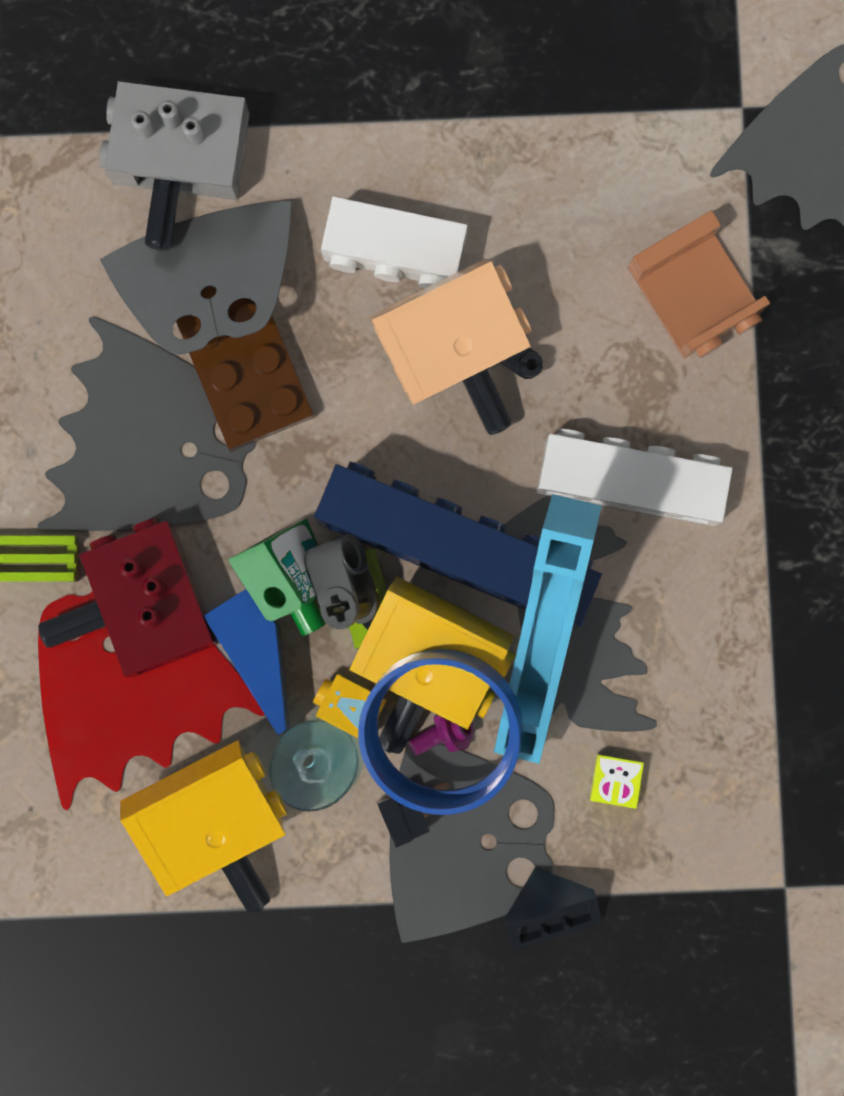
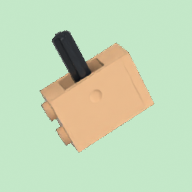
[368,259,532,435]

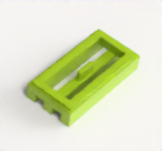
[0,536,78,582]

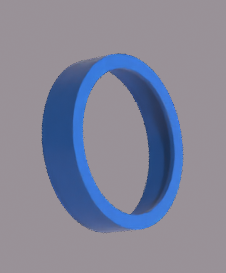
[358,649,523,815]

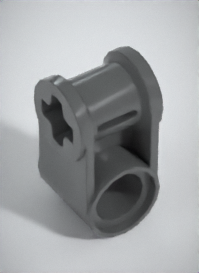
[304,534,380,629]

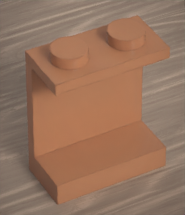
[628,210,770,359]

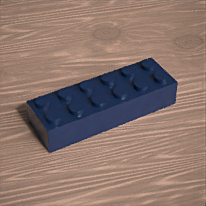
[314,461,602,629]

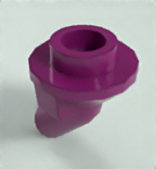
[408,714,474,757]

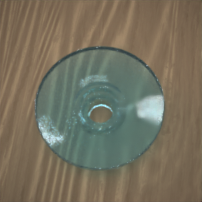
[269,720,359,812]

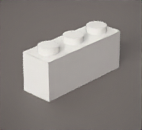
[321,196,467,289]

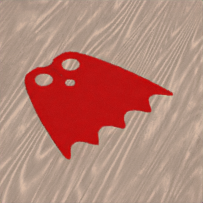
[38,591,265,810]

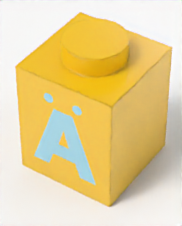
[313,674,388,738]

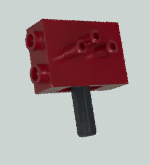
[38,518,218,678]

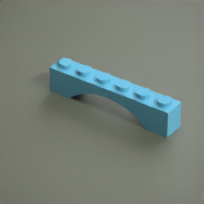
[494,494,602,764]

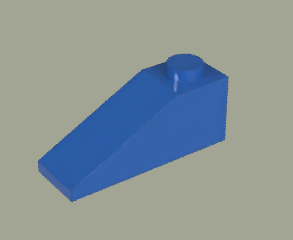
[203,589,290,735]

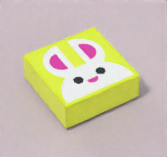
[589,754,644,809]

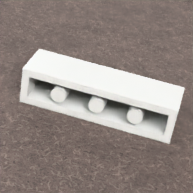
[536,429,732,526]

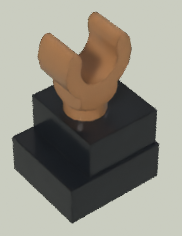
[376,782,451,848]

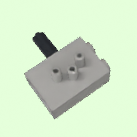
[100,81,249,251]

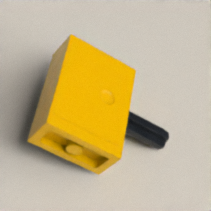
[349,576,516,754]
[120,740,288,912]

